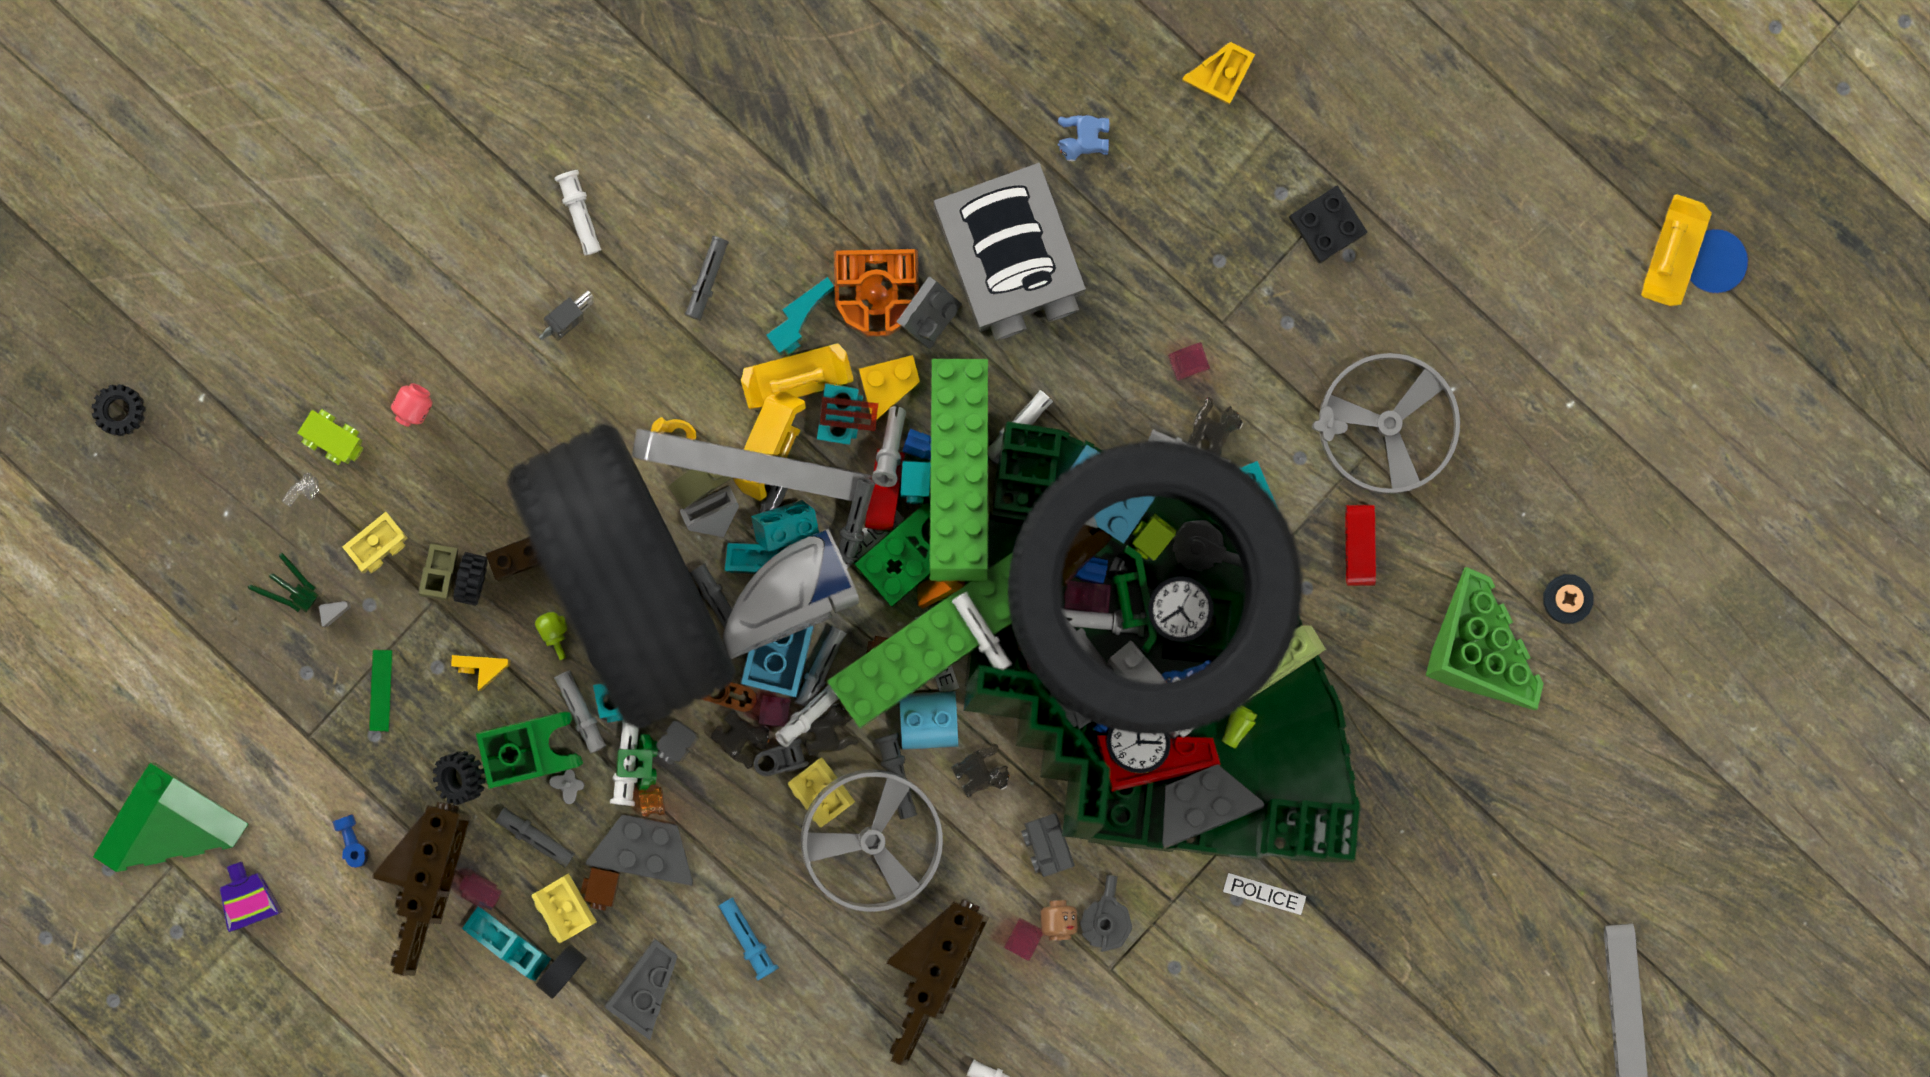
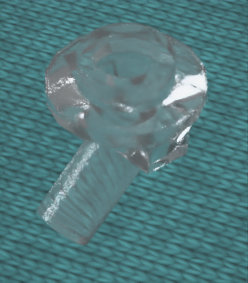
[282,472,319,507]

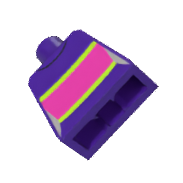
[220,861,283,932]

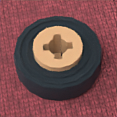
[1543,574,1594,624]

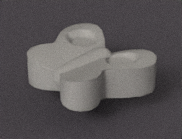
[1312,406,1348,442]
[549,769,585,804]

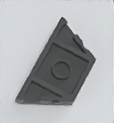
[1162,764,1264,849]
[586,815,693,886]

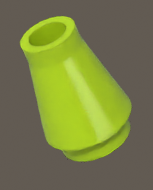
[1221,706,1257,748]

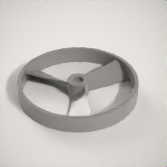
[1319,353,1460,494]
[801,769,943,912]

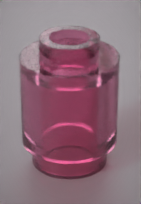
[458,873,502,911]

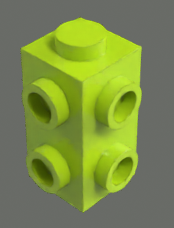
[297,409,363,465]

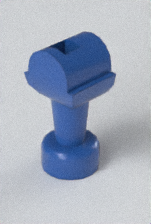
[332,814,369,867]

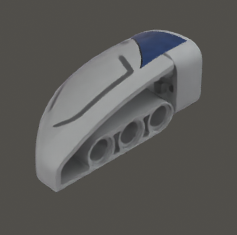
[723,529,859,659]

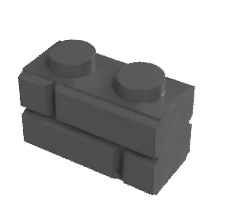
[656,721,699,765]
[1021,813,1075,877]

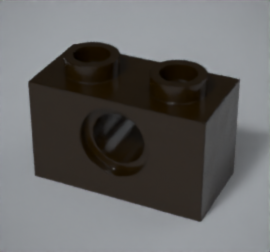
[485,537,542,581]

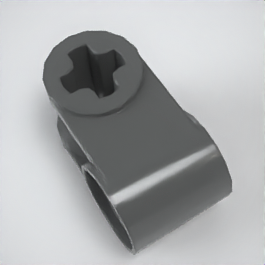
[754,739,809,777]

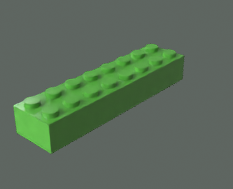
[930,359,988,581]
[827,553,1013,729]

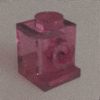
[1065,581,1111,613]
[759,696,791,727]

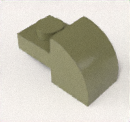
[668,469,733,510]
[418,544,458,601]

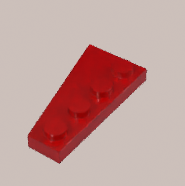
[1096,735,1220,791]

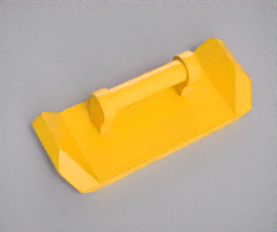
[1641,194,1712,306]
[741,343,854,409]
[733,393,806,501]

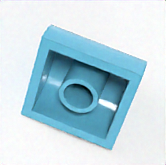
[900,691,958,750]

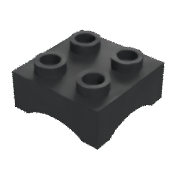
[1289,185,1367,264]

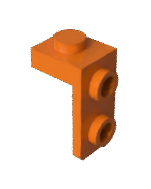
[917,579,965,609]

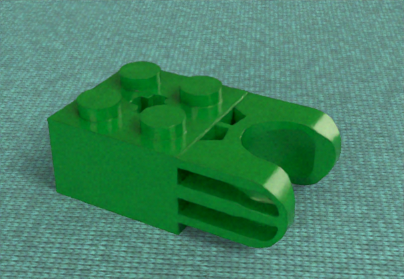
[855,503,931,607]
[476,711,583,789]

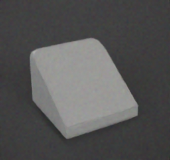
[319,601,351,628]

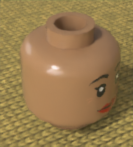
[1040,900,1078,941]

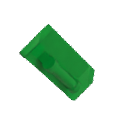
[1112,545,1157,655]

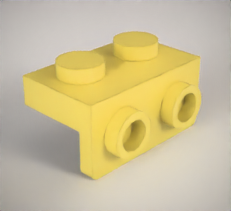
[343,512,408,573]
[788,757,855,827]
[532,874,597,943]

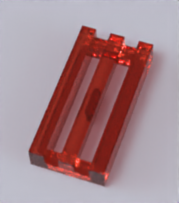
[819,397,879,431]

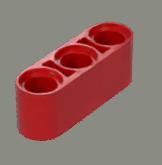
[865,448,905,532]
[1345,505,1376,586]

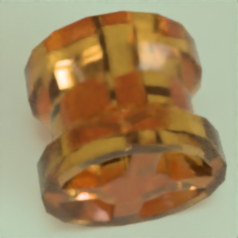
[639,787,665,818]

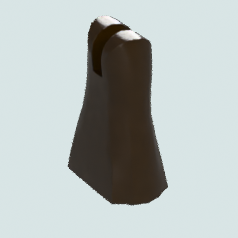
[1061,524,1112,587]

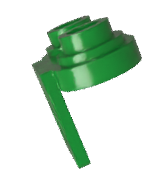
[616,734,658,790]

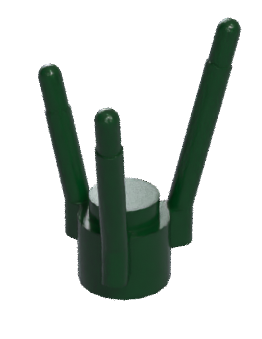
[248,553,319,612]

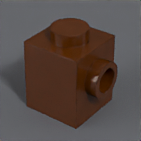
[581,867,621,911]

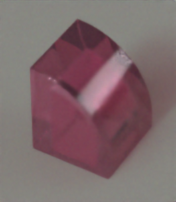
[1168,342,1210,381]
[1004,917,1043,961]

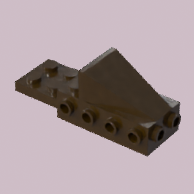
[372,802,471,976]
[886,899,989,1066]

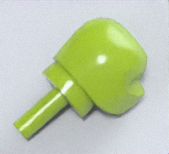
[535,612,567,660]

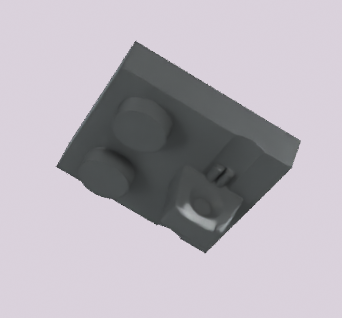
[897,277,962,349]

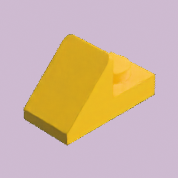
[451,655,511,691]

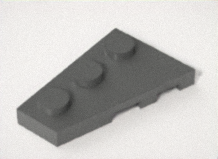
[604,938,678,1040]

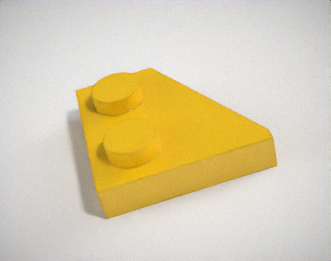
[1182,42,1255,105]
[859,355,920,422]

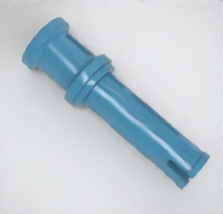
[718,897,779,981]

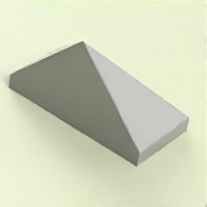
[679,486,739,537]

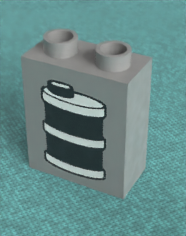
[934,163,1086,341]

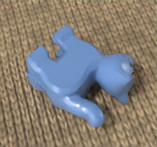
[1058,115,1109,161]

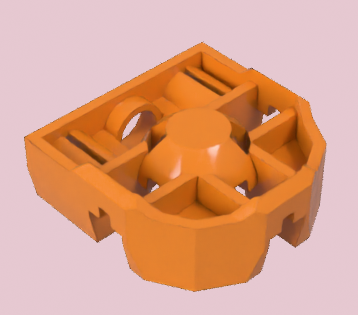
[834,249,919,337]

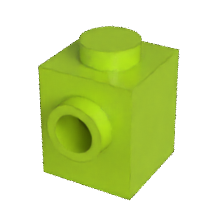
[1132,513,1177,561]

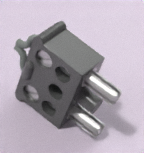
[539,291,594,341]

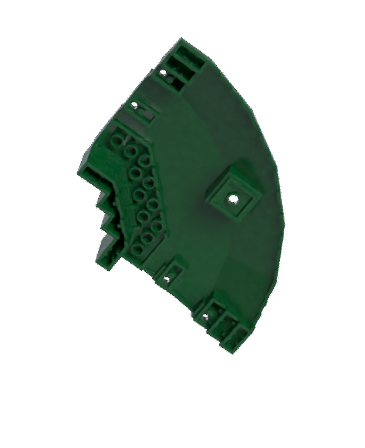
[963,421,1360,863]

